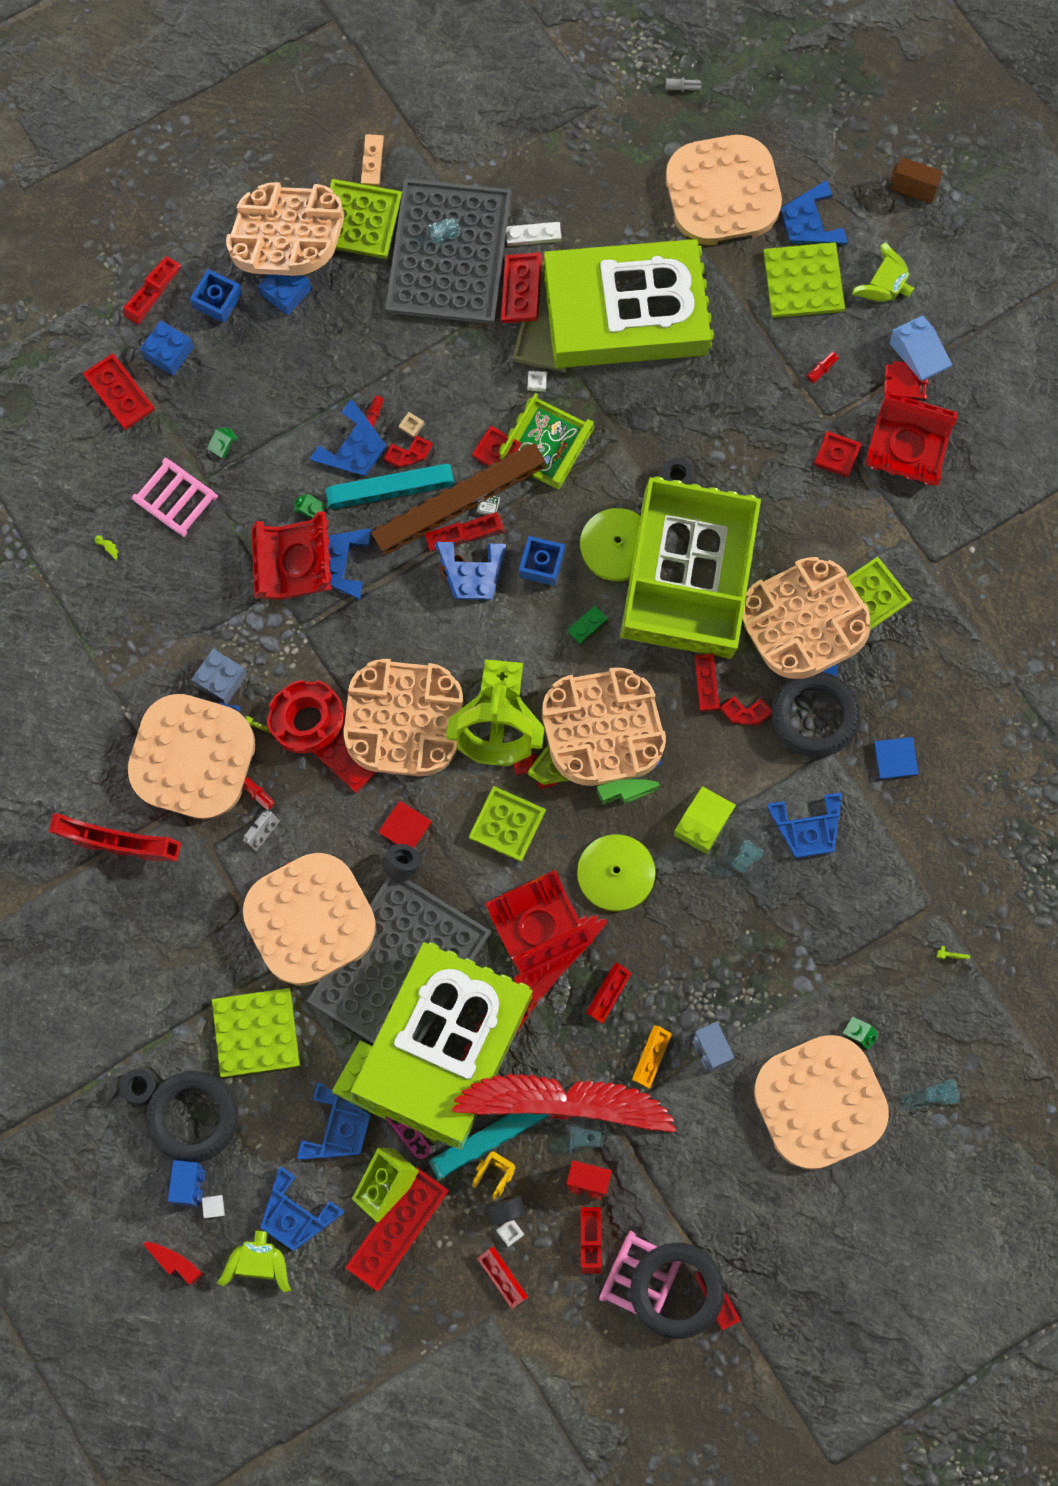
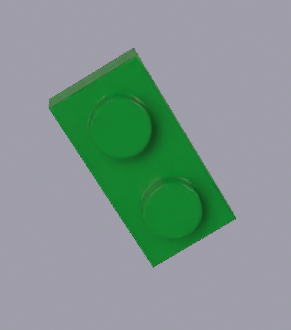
[567,606,608,645]

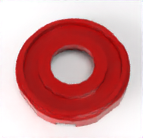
[267,680,344,753]

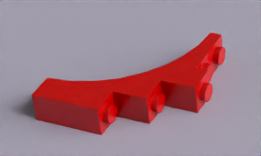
[48,813,181,861]

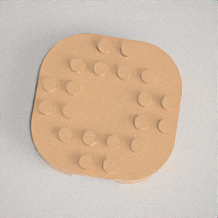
[666,135,782,245]
[226,182,344,276]
[742,557,870,679]
[344,659,463,776]
[542,668,666,786]
[128,694,255,820]
[243,853,376,986]
[754,1035,889,1170]

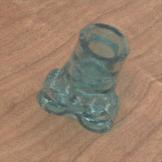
[429,218,460,244]
[733,840,764,872]
[925,1079,960,1104]
[570,1125,601,1150]

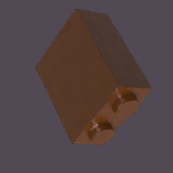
[890,157,943,204]

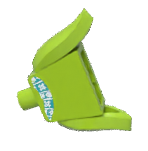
[853,242,914,302]
[217,1231,291,1293]

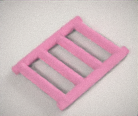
[131,458,218,537]
[599,1231,682,1314]

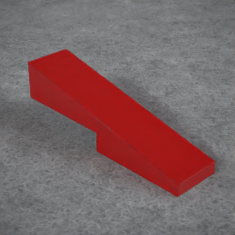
[123,256,181,325]
[425,512,505,552]

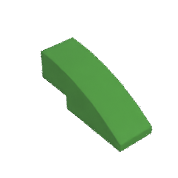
[597,779,659,805]

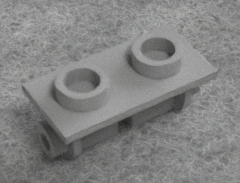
[243,810,280,851]

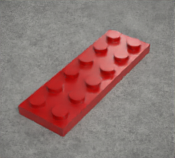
[345,1167,449,1292]

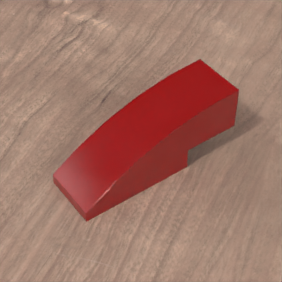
[581,1207,602,1274]
[143,1241,203,1285]

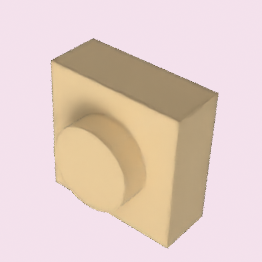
[398,412,424,438]

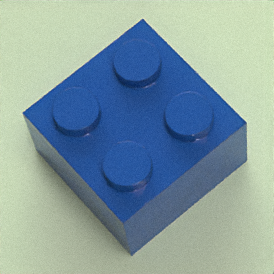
[190,269,242,324]
[258,274,311,316]
[140,320,194,376]
[519,536,565,587]
[168,1160,206,1207]

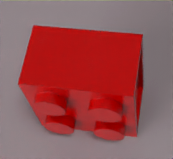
[566,1160,612,1200]

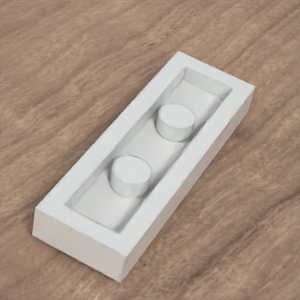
[506,222,561,246]

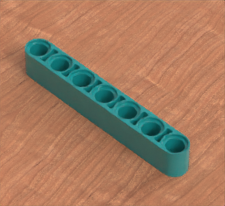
[325,464,455,509]
[428,1114,550,1180]

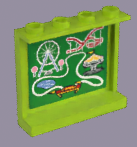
[499,393,594,490]

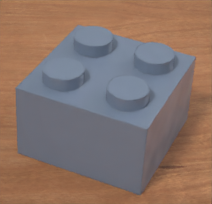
[192,649,247,704]
[692,1022,735,1073]

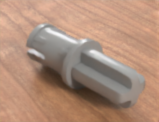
[666,77,701,92]

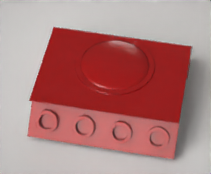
[865,392,957,486]
[251,511,331,600]
[485,870,593,977]

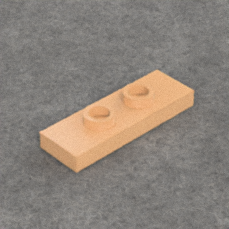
[361,134,384,187]

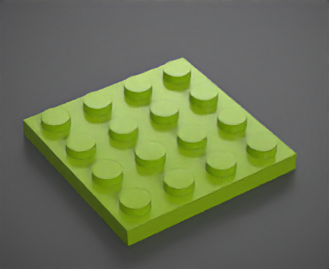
[330,179,402,259]
[763,243,845,318]
[212,988,300,1078]

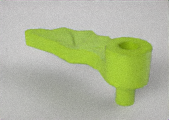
[95,535,118,560]
[245,716,271,734]
[937,946,970,960]

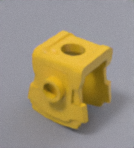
[472,1152,515,1200]

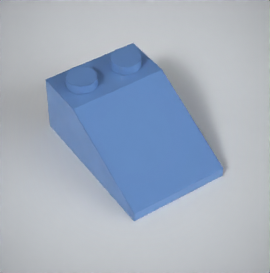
[890,316,952,381]

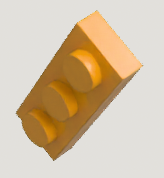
[632,1025,672,1089]

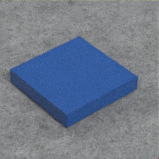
[874,737,919,780]

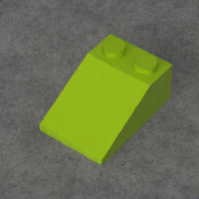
[674,786,736,855]
[352,1148,419,1222]

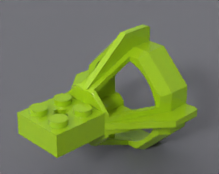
[446,659,544,766]

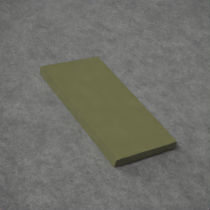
[512,262,567,373]

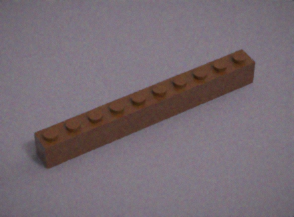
[371,443,546,557]

